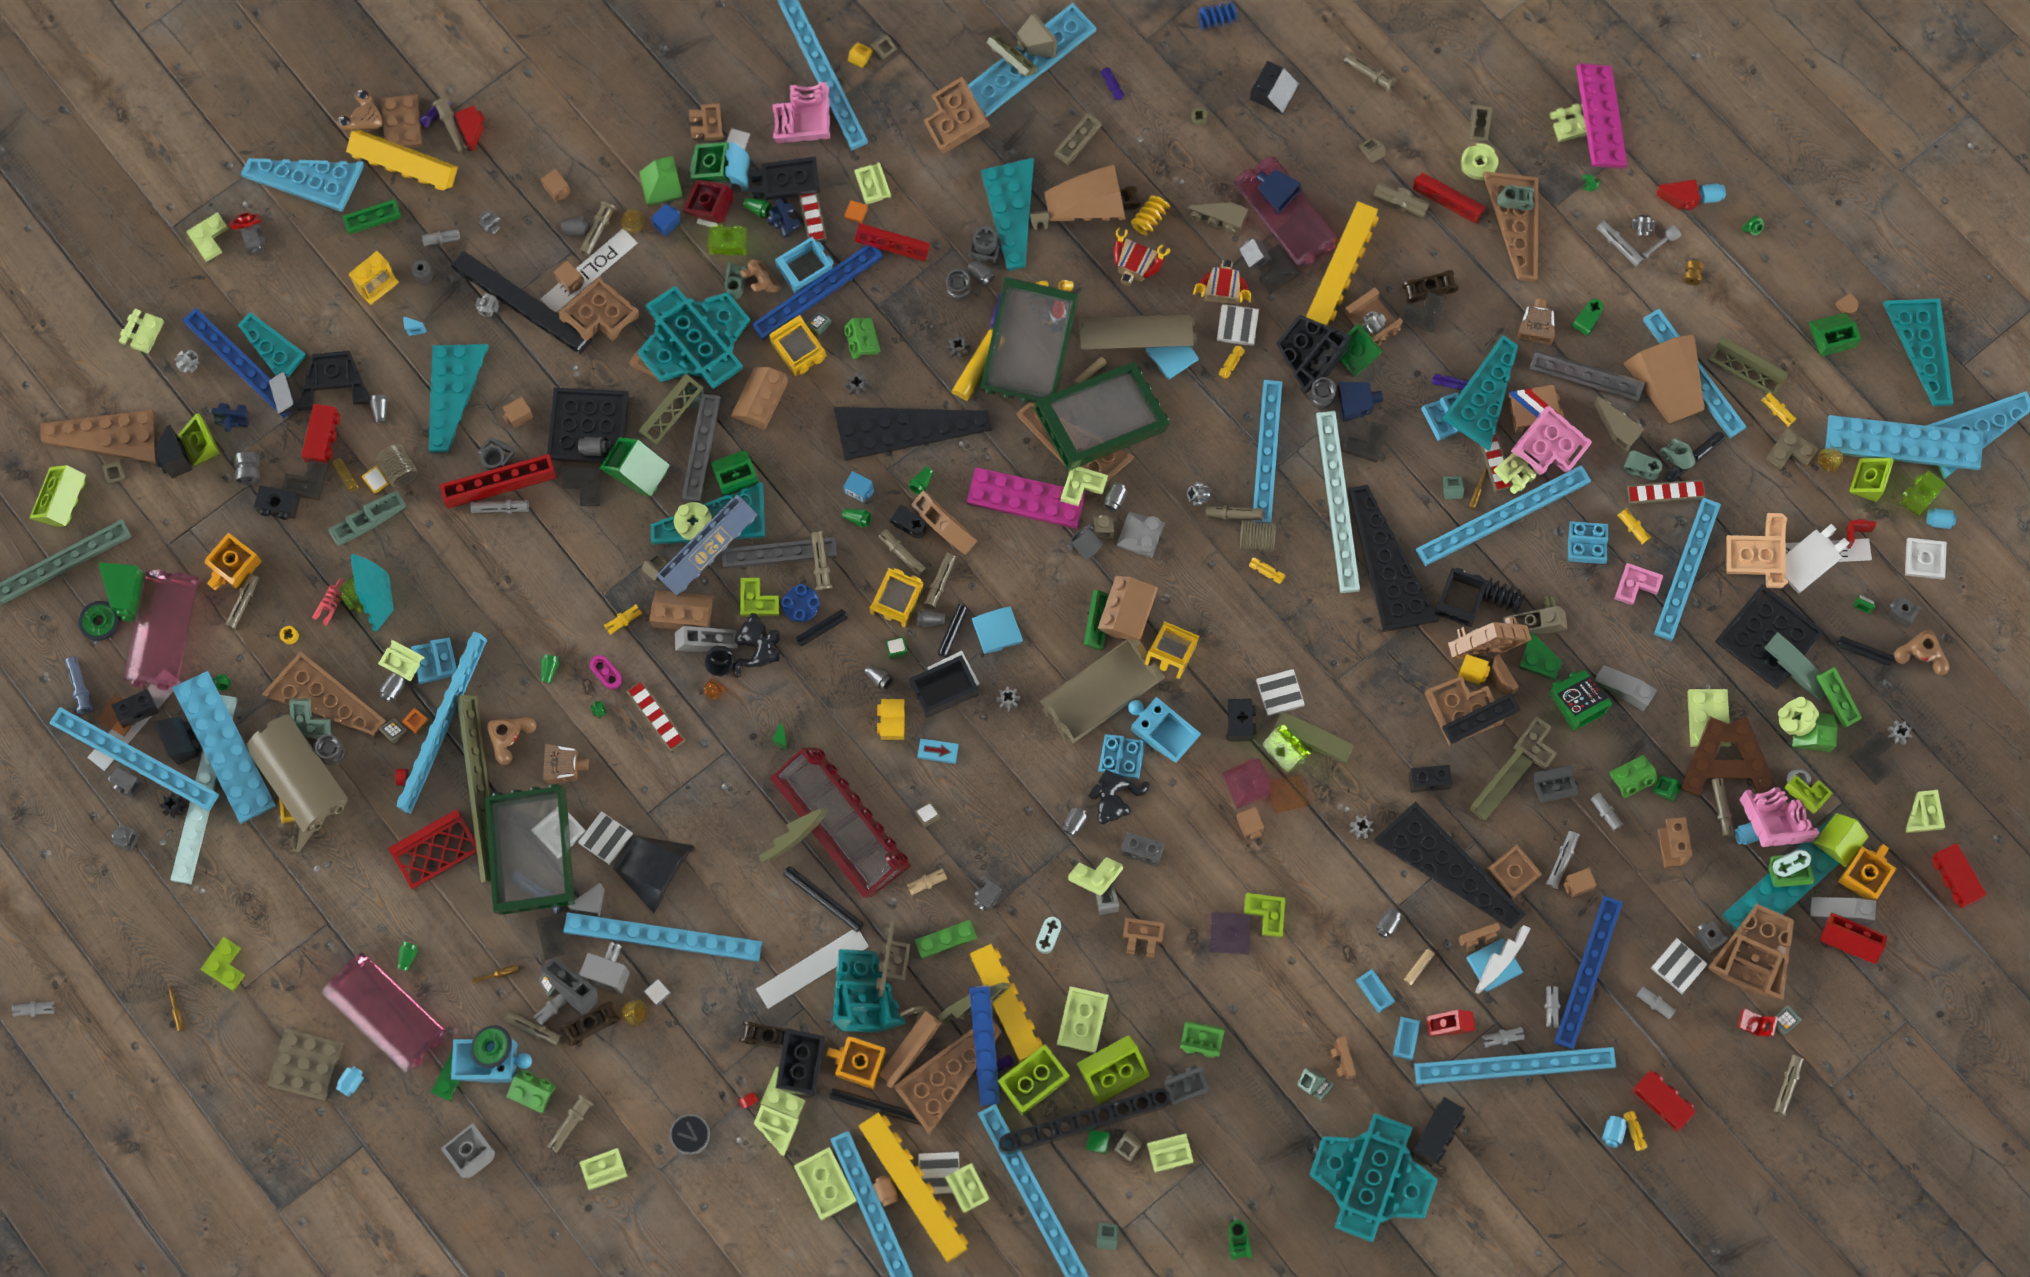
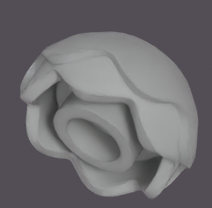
[1786,768,1811,787]

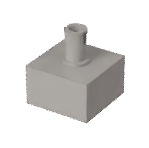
[579,942,630,995]

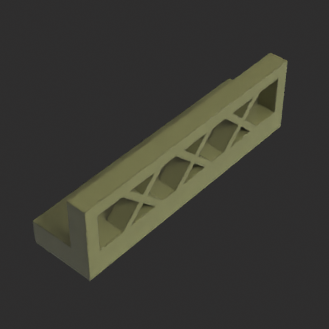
[1708,336,1788,396]
[638,374,703,446]
[1469,746,1533,822]

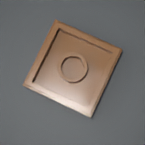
[1487,844,1543,899]

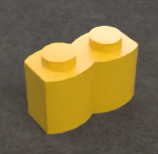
[1458,654,1491,685]
[877,699,905,740]

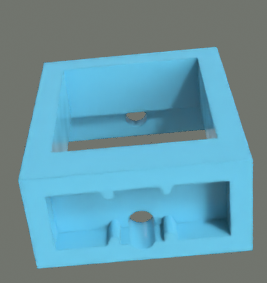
[775,237,834,294]

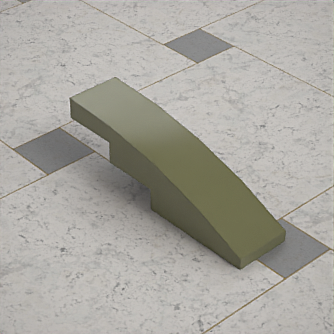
[1273,712,1354,763]
[759,808,828,862]
[936,983,1011,1026]

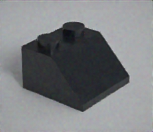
[1250,60,1299,115]
[155,425,193,478]
[154,717,200,765]

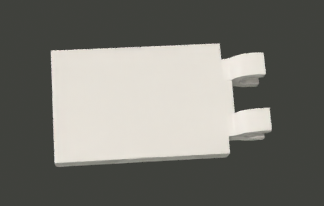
[1786,524,1850,594]

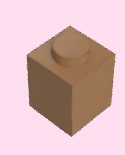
[541,169,571,202]
[553,260,584,294]
[502,397,534,429]
[1236,807,1264,840]
[1564,868,1597,898]

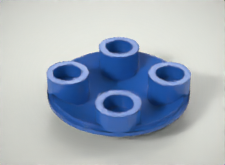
[781,584,820,622]

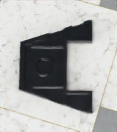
[296,351,371,411]

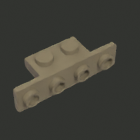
[876,918,910,997]

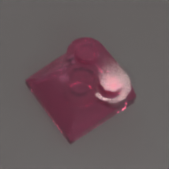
[1222,758,1273,808]

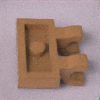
[689,103,723,141]
[740,260,783,292]
[1123,918,1165,958]
[1459,922,1501,953]
[1331,1036,1356,1080]

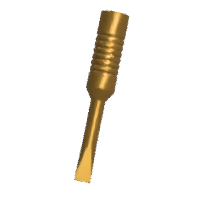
[1468,467,1487,510]
[472,964,520,983]
[168,986,185,1032]

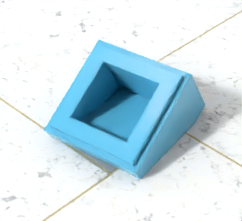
[403,317,426,336]

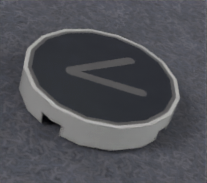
[670,1114,710,1155]

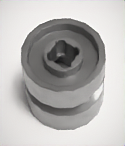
[946,269,971,301]
[1310,377,1336,409]
[234,452,260,485]
[315,734,346,765]

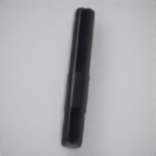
[1664,431,1725,482]

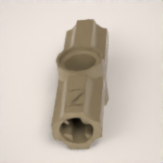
[1373,182,1430,219]

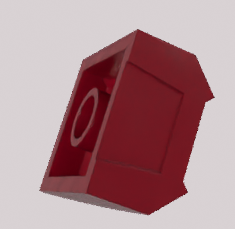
[682,180,734,223]

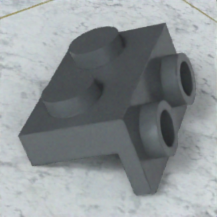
[1533,766,1578,803]
[1164,1065,1210,1106]

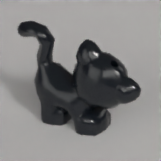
[733,613,780,678]
[1088,769,1150,825]

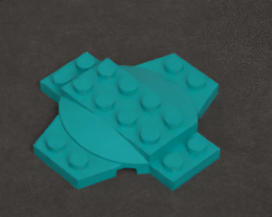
[638,285,750,389]
[1309,1113,1438,1243]

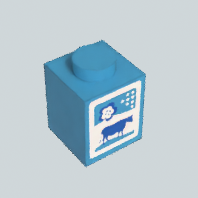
[843,471,874,503]

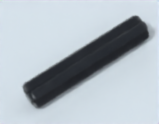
[938,604,967,658]
[796,609,848,646]
[1837,636,1894,666]

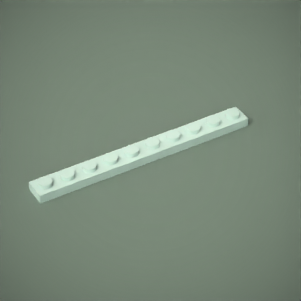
[1316,411,1360,593]
[170,695,238,885]

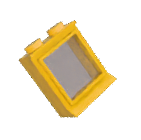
[349,251,399,305]
[769,315,826,376]
[869,568,924,628]
[1145,621,1199,679]

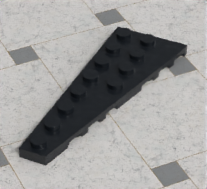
[834,407,992,461]
[1349,485,1439,632]
[1374,801,1526,929]

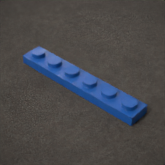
[969,985,1000,1106]

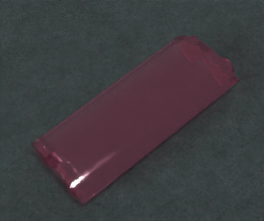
[1233,157,1340,266]
[123,570,199,690]
[322,952,445,1072]

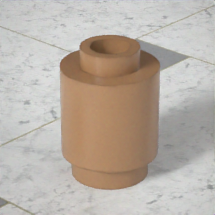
[873,1175,899,1207]

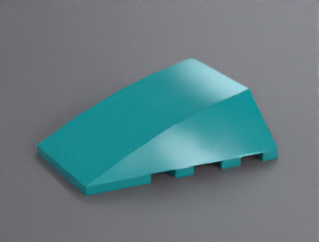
[351,554,394,632]
[833,949,906,1033]

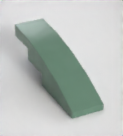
[329,491,406,546]
[1764,632,1826,701]

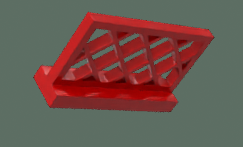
[388,809,477,890]

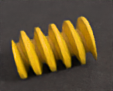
[1131,196,1170,236]

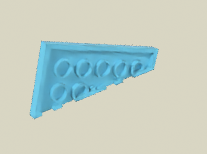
[241,158,365,212]
[1926,391,2030,479]

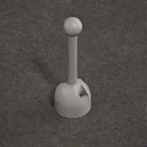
[1641,225,1681,259]

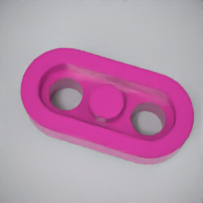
[590,655,622,690]

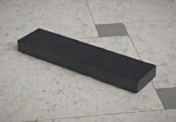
[1442,693,1520,745]

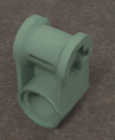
[1497,185,1535,210]
[725,262,748,300]
[1660,438,1696,469]
[1623,451,1662,481]

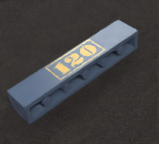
[656,495,758,596]

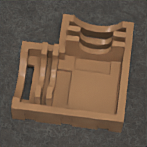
[924,77,990,154]
[559,277,639,341]
[1448,617,1531,658]
[1425,676,1504,746]

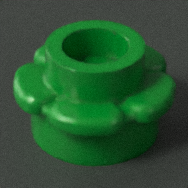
[212,674,231,691]
[591,700,606,719]

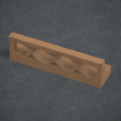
[879,1011,943,1088]

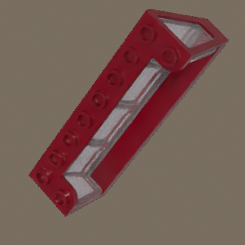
[769,747,911,898]

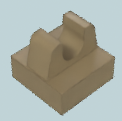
[1030,211,1049,230]

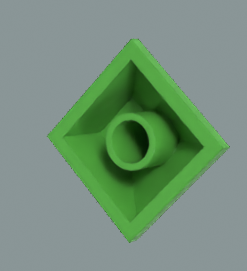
[639,156,683,206]
[1792,713,1837,753]

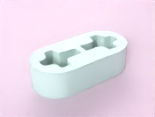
[1773,850,1811,877]
[1036,917,1061,954]

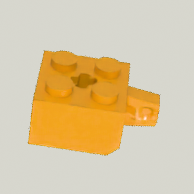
[204,533,262,591]
[1838,844,1896,901]
[826,1037,887,1090]

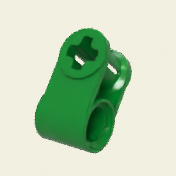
[1572,299,1603,336]
[1228,1220,1252,1261]

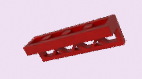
[1412,172,1486,224]
[854,223,930,262]

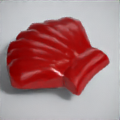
[228,212,261,230]

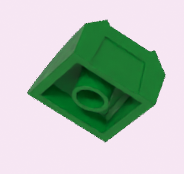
[689,142,730,182]

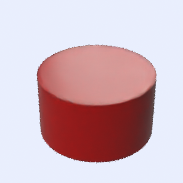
[395,768,409,786]
[738,1091,758,1109]

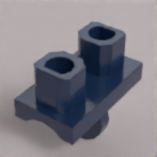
[767,199,800,238]
[212,403,249,432]

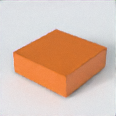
[844,200,868,223]
[402,707,430,735]

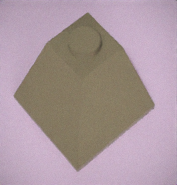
[1016,13,1056,58]

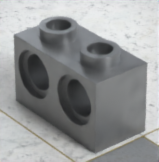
[1121,832,1164,867]

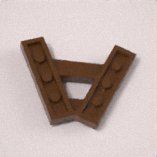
[1680,716,1777,796]

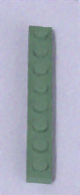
[0,519,132,606]

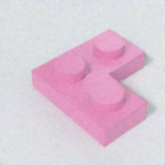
[1614,563,1663,605]

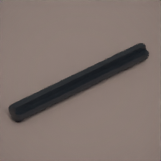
[783,866,864,932]
[830,1088,922,1126]

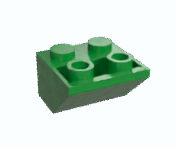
[1808,313,1861,357]
[711,450,758,496]

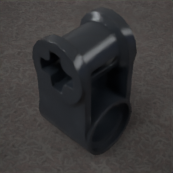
[889,505,926,538]

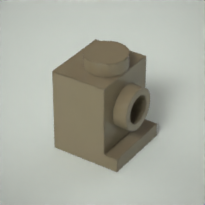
[1094,515,1114,539]

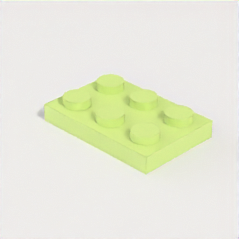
[1687,689,1731,747]
[1057,986,1109,1054]
[794,1147,857,1221]

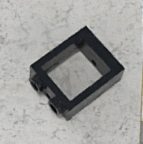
[1436,568,1488,627]

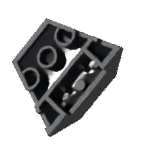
[1276,315,1352,394]
[613,835,693,913]

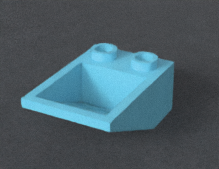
[1128,697,1201,763]
[451,1039,532,1083]

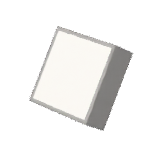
[643,979,672,1007]

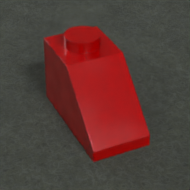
[454,105,485,151]
[1656,179,1700,210]
[1427,1010,1475,1036]

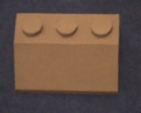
[731,367,788,430]
[1098,576,1158,640]
[649,590,714,630]

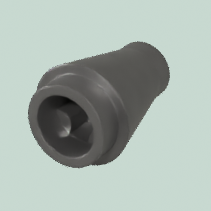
[369,395,388,423]
[917,609,945,628]
[864,664,893,690]

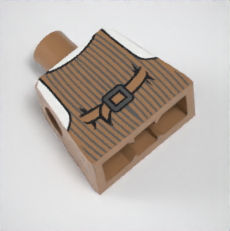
[1516,299,1555,345]
[543,744,589,785]

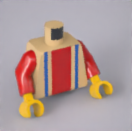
[1113,227,1170,286]
[1193,260,1251,306]

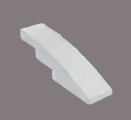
[1475,925,1531,994]

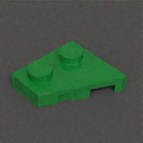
[1519,633,1562,681]

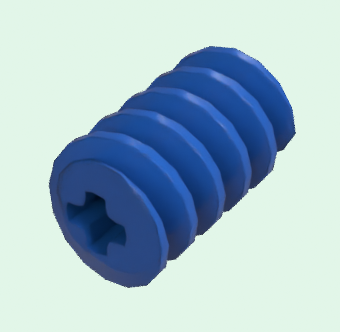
[1198,1,1237,31]

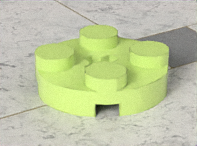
[1461,143,1499,181]
[674,502,712,540]
[1778,697,1819,736]

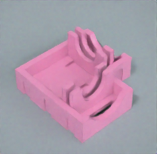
[773,82,830,144]
[1511,406,1592,475]
[1739,787,1819,847]

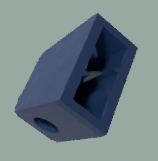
[1256,169,1302,215]
[1337,382,1383,422]

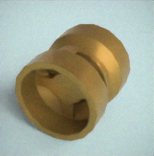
[1683,260,1704,285]

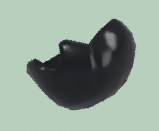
[705,645,735,677]

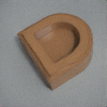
[1835,293,1859,316]

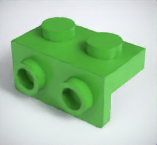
[844,318,880,359]
[1609,755,1657,798]
[1769,854,1814,887]
[1180,1020,1225,1058]
[507,1070,556,1113]

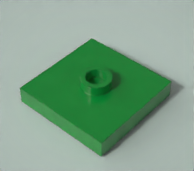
[1341,324,1383,377]

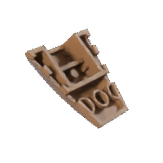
[1044,164,1126,221]
[1623,334,1705,424]
[1708,904,1794,1001]

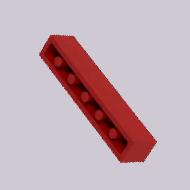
[439,454,557,509]

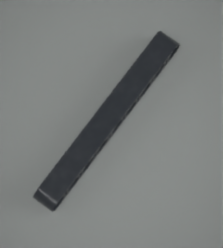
[451,251,592,354]
[998,1088,1170,1155]

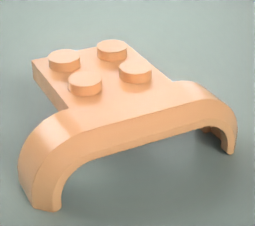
[1726,513,1788,588]

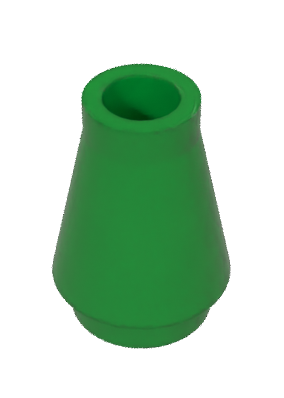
[743,197,772,218]
[909,466,934,495]
[842,508,872,528]
[540,654,560,683]
[397,941,419,971]

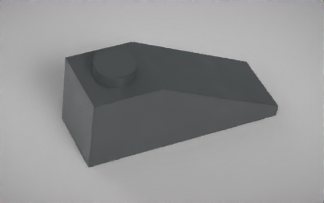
[540,957,598,1015]

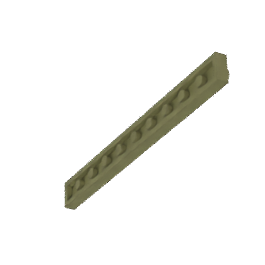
[457,695,491,883]

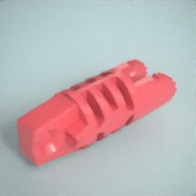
[312,578,347,626]

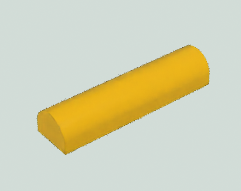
[951,330,1005,402]

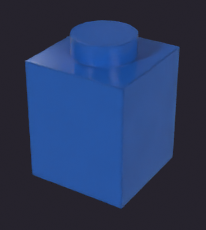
[650,204,681,237]

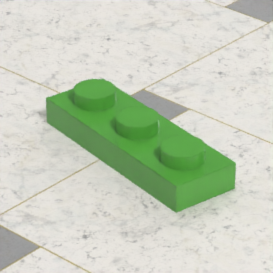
[1816,667,1862,728]
[915,920,977,959]

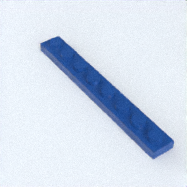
[752,245,883,341]
[182,308,297,418]
[1554,896,1623,1050]

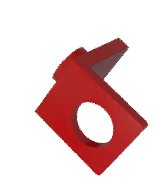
[1846,519,1876,549]
[1738,1009,1778,1036]

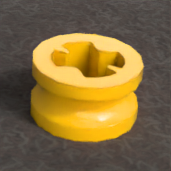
[280,626,299,644]

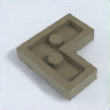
[1765,428,1819,469]
[1513,716,1557,770]

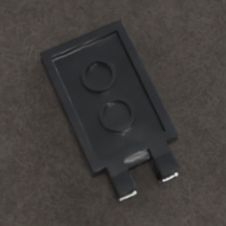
[749,156,820,200]

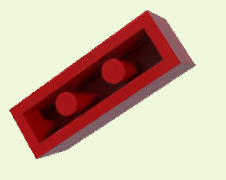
[301,404,341,465]
[1931,843,1987,909]
[1819,912,1887,964]
[1631,1070,1696,1132]

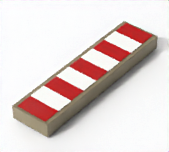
[799,193,827,242]
[1480,431,1513,493]
[1627,479,1706,506]
[626,680,686,753]

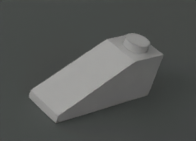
[675,626,738,652]
[1594,665,1657,712]
[1810,897,1876,925]

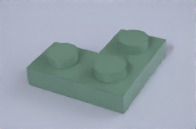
[289,698,331,738]

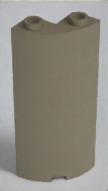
[1079,314,1197,352]
[1040,639,1165,744]
[246,714,348,833]

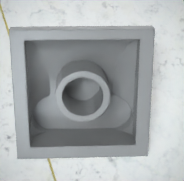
[1116,511,1165,559]
[441,1123,495,1178]

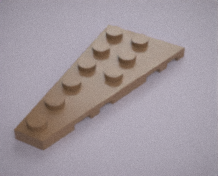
[1483,171,1538,282]
[1017,401,1134,494]
[40,410,157,464]
[262,651,387,737]
[894,1019,1002,1135]

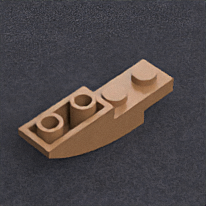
[911,491,978,555]

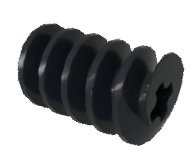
[1483,577,1526,613]

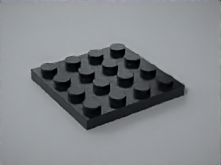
[547,388,629,463]
[1715,584,1824,690]

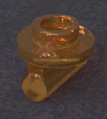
[704,678,727,700]

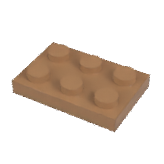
[381,94,422,148]

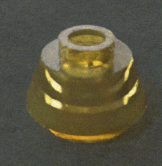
[621,209,646,233]
[1818,448,1843,473]
[622,999,647,1026]

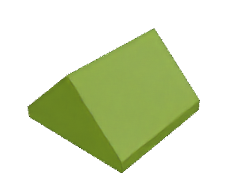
[179,413,220,466]
[1849,458,1894,502]
[1813,813,1869,867]

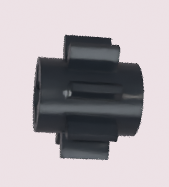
[160,793,186,819]

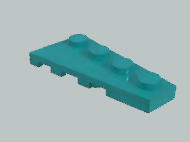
[238,312,307,377]

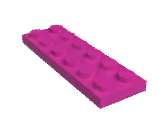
[1576,63,1628,169]
[967,467,1086,529]

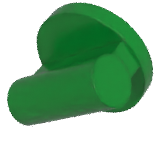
[1582,173,1601,192]
[1741,215,1764,236]

